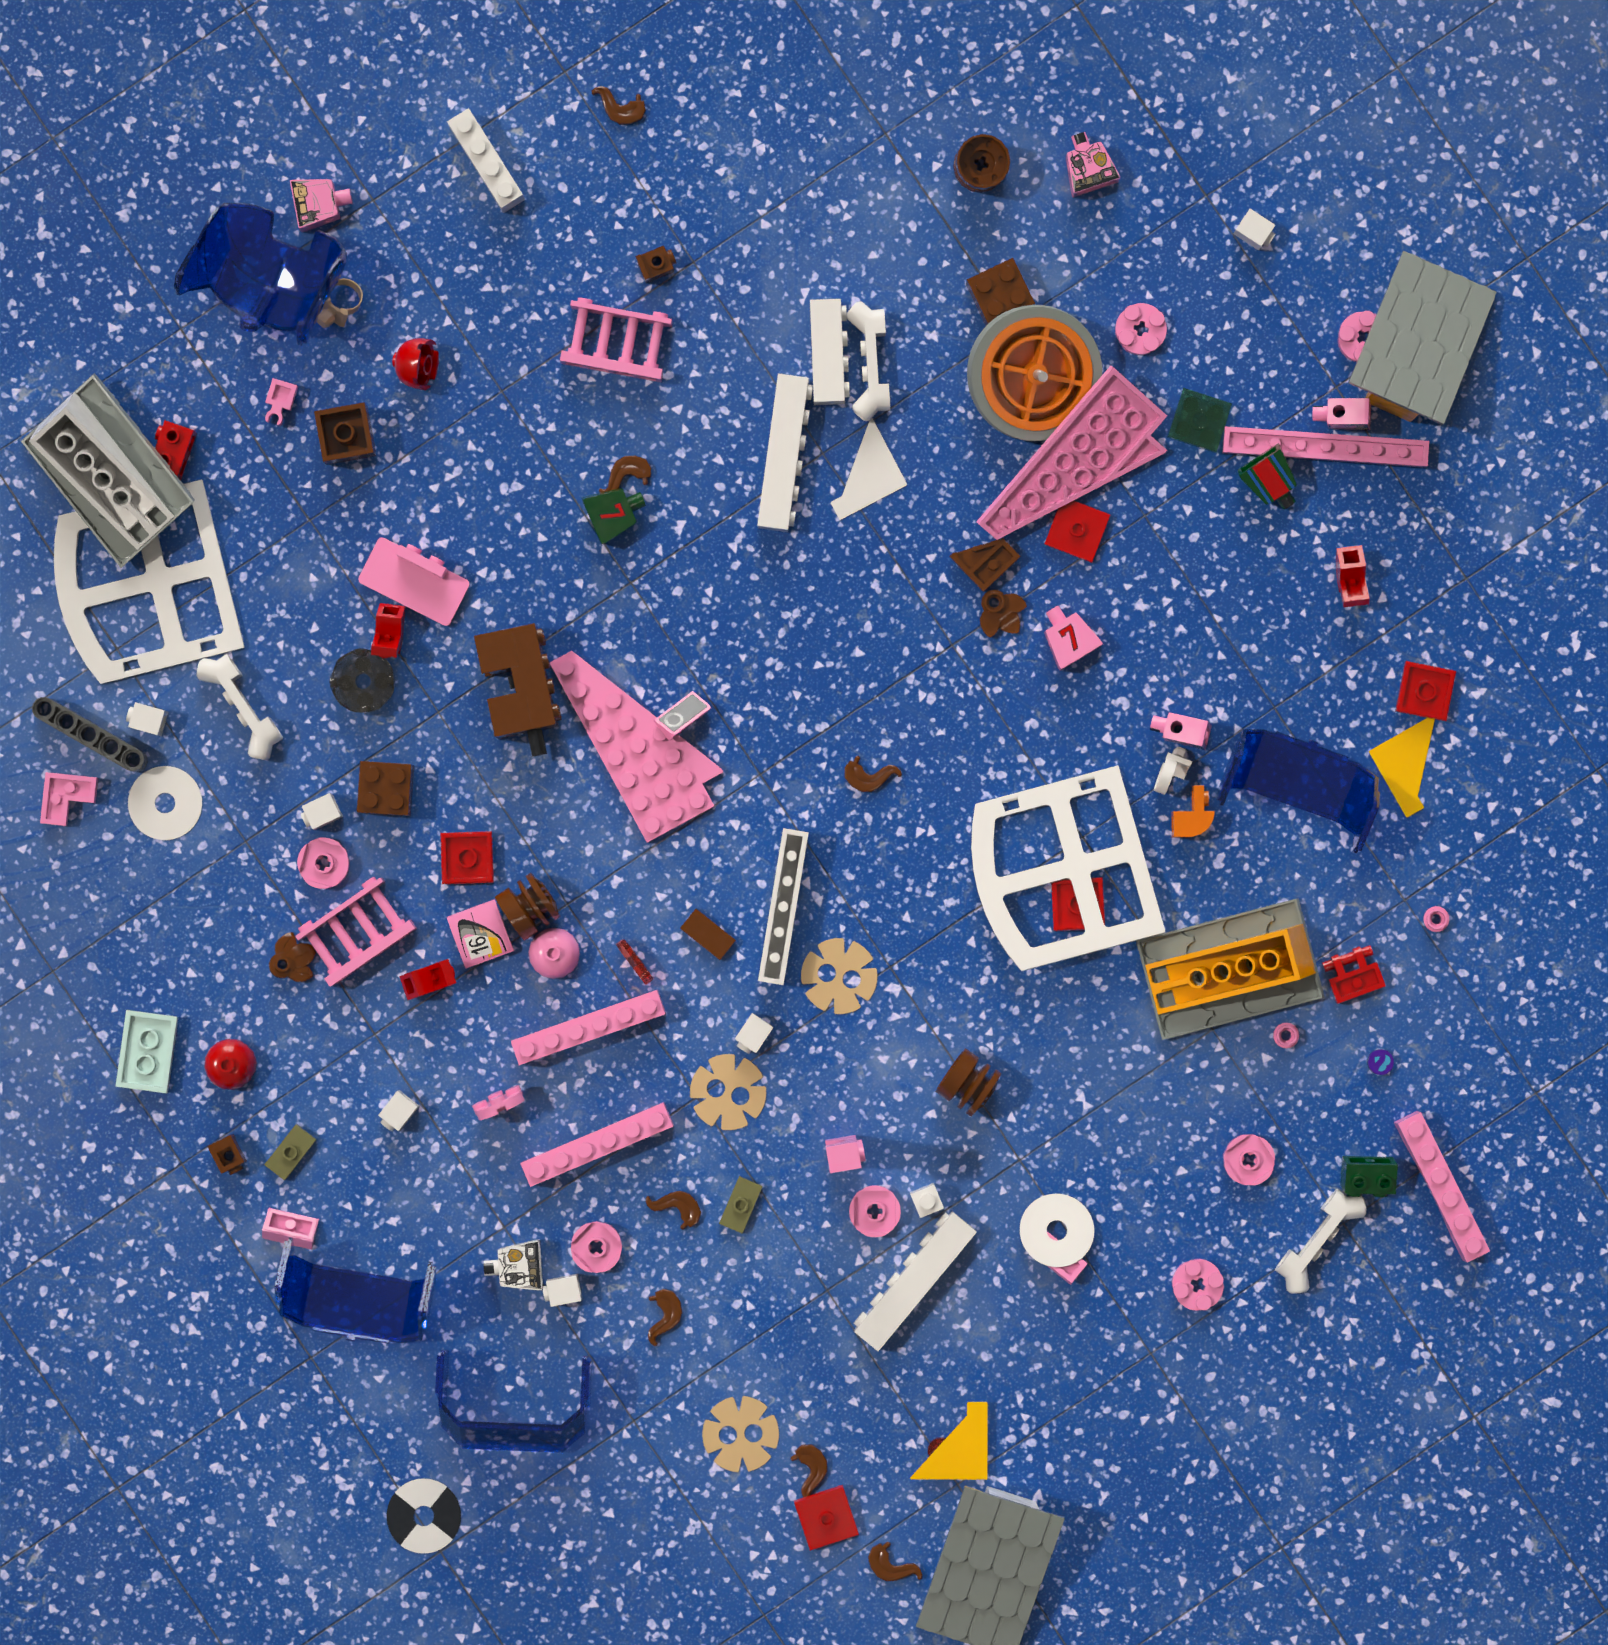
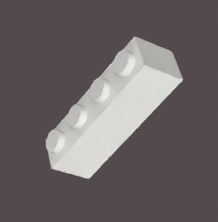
[447,108,525,213]
[810,299,850,405]

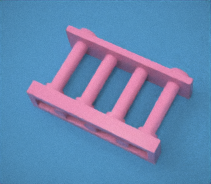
[560,298,673,382]
[295,877,417,987]

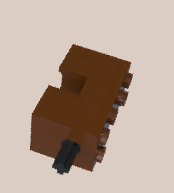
[474,623,562,757]

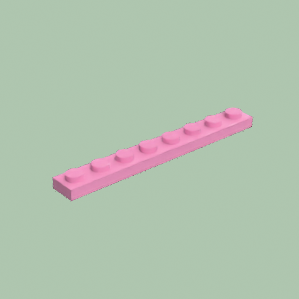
[1222,426,1429,467]

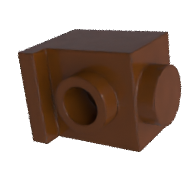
[635,245,677,283]
[207,1134,247,1175]

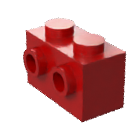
[155,420,197,481]

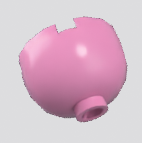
[528,928,580,979]

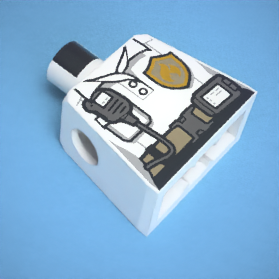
[484,1239,543,1290]

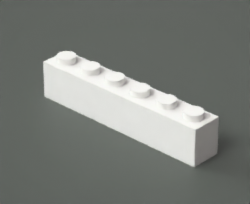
[757,374,813,532]
[758,828,809,985]
[853,1211,977,1351]

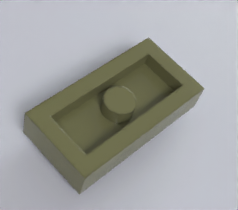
[264,1124,317,1181]
[719,1176,763,1234]

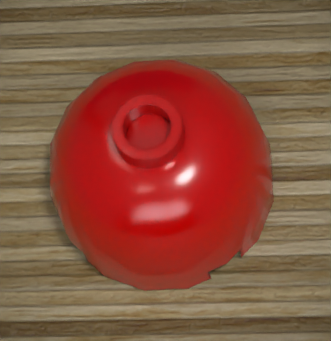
[392,338,439,390]
[204,1039,257,1090]

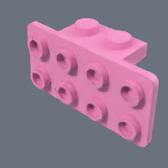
[358,538,470,626]

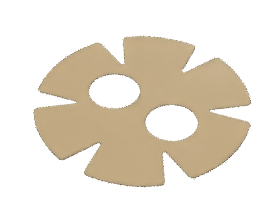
[801,938,877,1014]
[690,1054,766,1130]
[702,1396,779,1472]

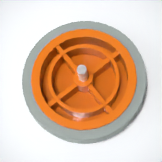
[967,305,1102,441]

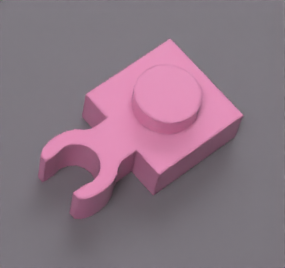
[265,378,298,426]

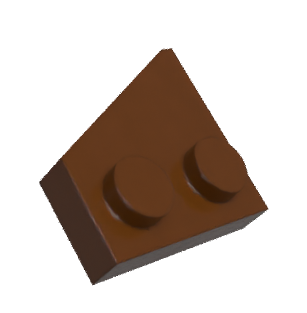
[949,538,1021,592]

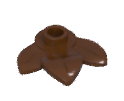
[980,590,1027,638]
[269,932,316,982]

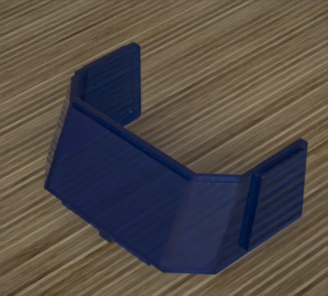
[1217,729,1380,854]
[274,1237,436,1344]
[435,1349,592,1453]

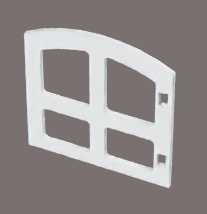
[54,480,245,684]
[971,766,1165,971]

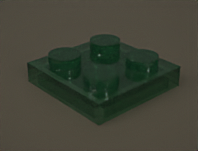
[1167,388,1232,453]

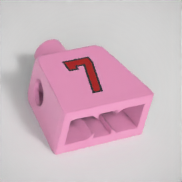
[1044,605,1103,670]

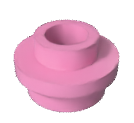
[1423,906,1449,932]
[1273,1023,1299,1048]

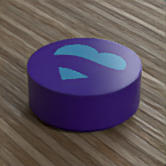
[1367,1049,1394,1075]

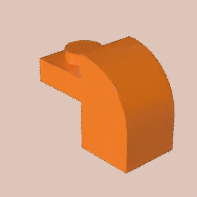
[1171,785,1215,838]

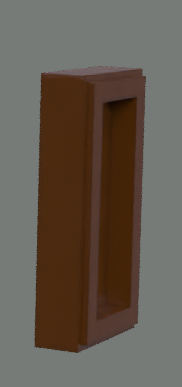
[680,909,736,960]

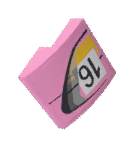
[447,899,514,968]

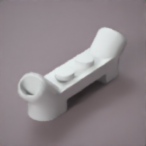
[847,302,890,421]
[197,654,283,760]
[1275,1189,1366,1294]

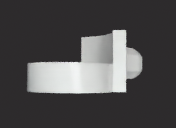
[1154,747,1192,795]

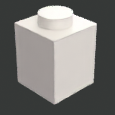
[1233,209,1276,250]
[126,702,168,736]
[301,793,343,830]
[735,1013,773,1054]
[378,1090,419,1131]
[910,1183,944,1218]
[543,1274,582,1307]

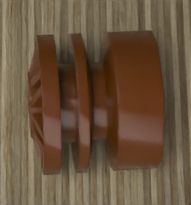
[953,134,1010,193]
[495,873,561,941]
[935,1048,1001,1117]

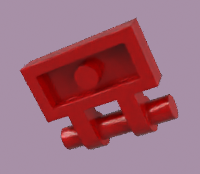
[1322,945,1386,1004]

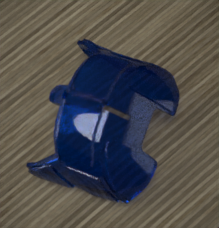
[174,203,347,346]

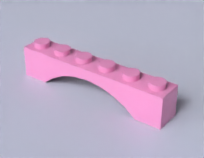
[511,990,666,1065]
[520,1102,674,1187]
[1394,1111,1490,1263]
[825,1135,866,1173]

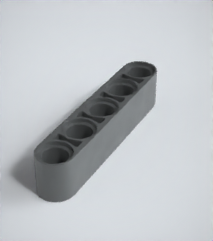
[32,697,148,772]

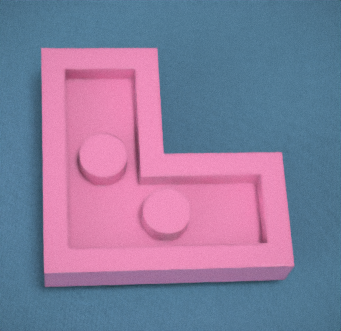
[40,772,98,826]

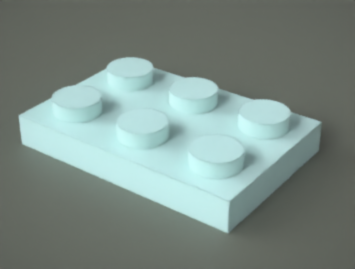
[116,1010,178,1093]

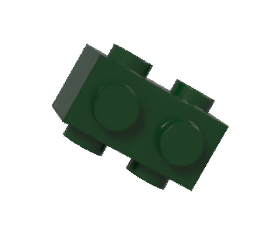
[1340,1156,1398,1197]

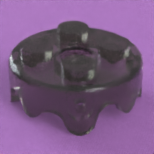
[329,648,396,714]

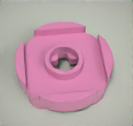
[1115,303,1167,355]
[1338,311,1376,362]
[297,837,350,889]
[472,1085,525,1120]
[1223,1134,1275,1185]
[849,1185,901,1237]
[571,1221,623,1273]
[1172,1259,1224,1311]

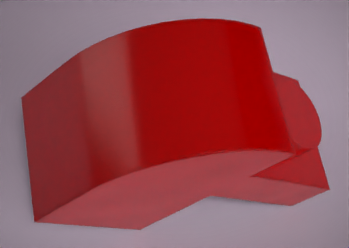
[1336,545,1370,607]
[371,603,405,658]
[399,959,456,1001]

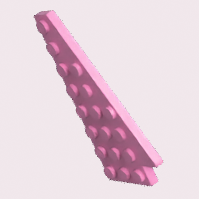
[976,365,1167,540]
[550,651,723,843]

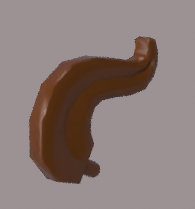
[592,86,646,125]
[599,455,652,493]
[845,756,902,792]
[645,1191,701,1230]
[648,1289,682,1346]
[790,1444,827,1497]
[868,1542,922,1581]

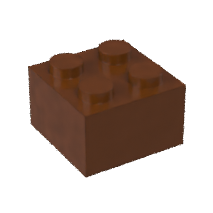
[966,258,1035,326]
[314,402,377,465]
[357,761,414,816]

